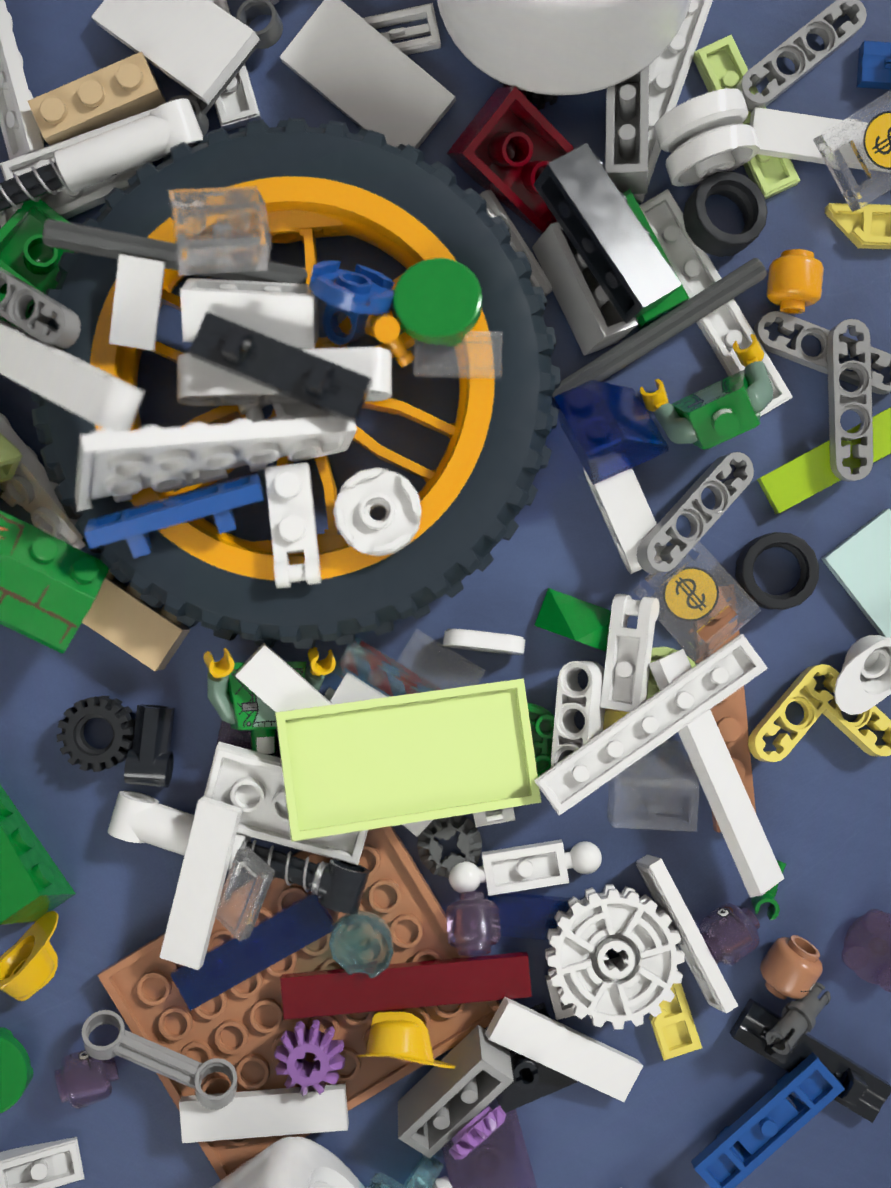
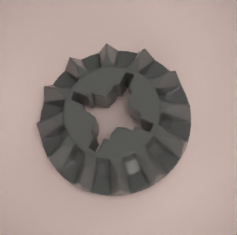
[417,815,482,879]

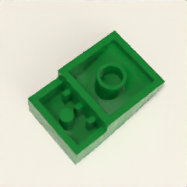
[0,197,74,331]

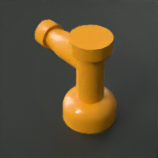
[365,310,415,367]

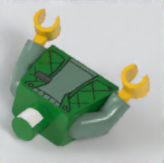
[640,334,773,450]
[203,647,336,754]

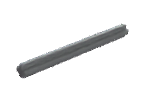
[43,219,307,284]
[552,258,767,407]

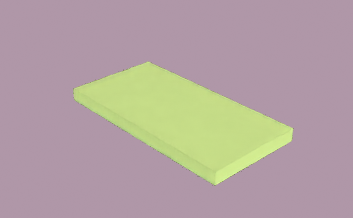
[275,679,541,841]

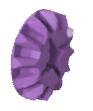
[448,1105,506,1160]

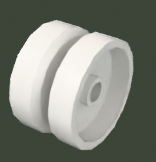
[654,88,760,187]

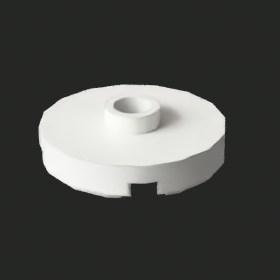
[333,468,422,557]

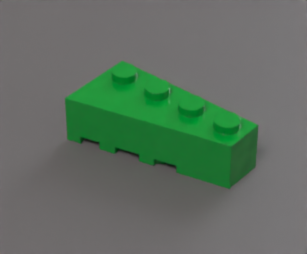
[0,785,76,925]

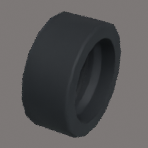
[683,171,768,257]
[735,532,819,610]

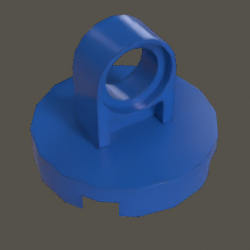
[309,260,395,345]

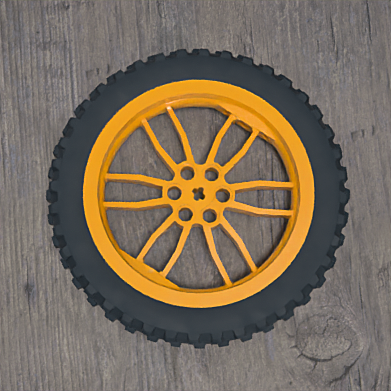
[31,118,560,649]

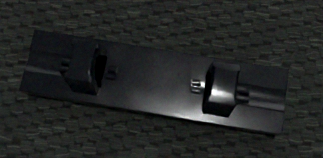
[189,312,373,423]
[730,998,891,1123]

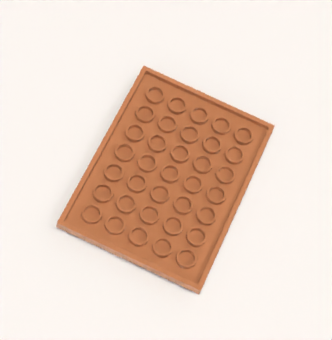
[97,826,500,1180]

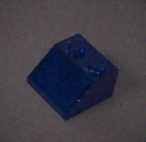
[554,380,669,485]

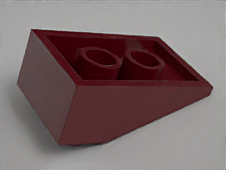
[447,86,575,235]

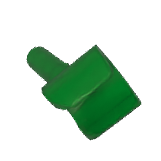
[751,860,786,920]

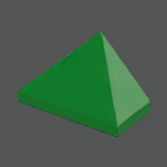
[534,588,611,652]

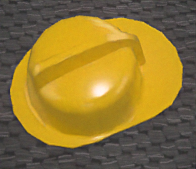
[0,911,59,1001]
[356,1012,456,1069]

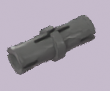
[766,982,831,1055]

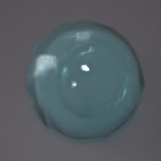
[329,911,394,978]

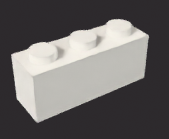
[180,278,319,351]

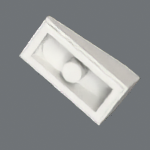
[0,1137,84,1188]

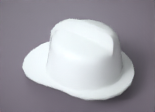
[834,635,891,715]

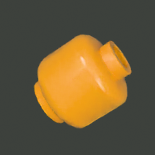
[766,249,824,314]

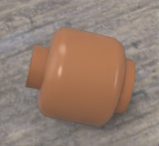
[760,935,823,999]

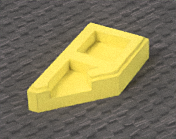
[825,203,891,249]
[649,983,702,1061]

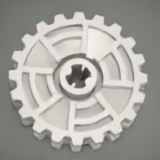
[545,885,685,1029]

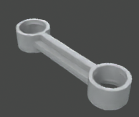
[82,1010,237,1110]

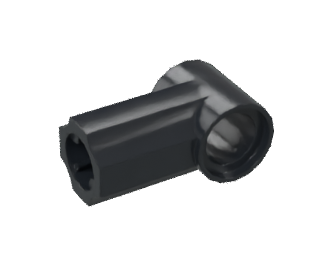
[124,704,175,788]

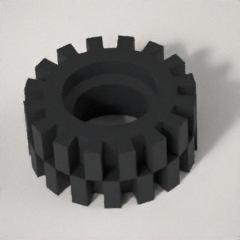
[57,695,136,772]

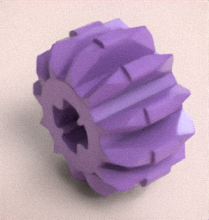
[274,1019,346,1097]

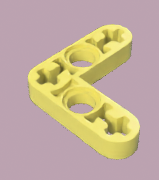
[748,664,891,762]

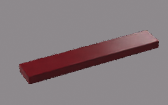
[280,952,532,1020]

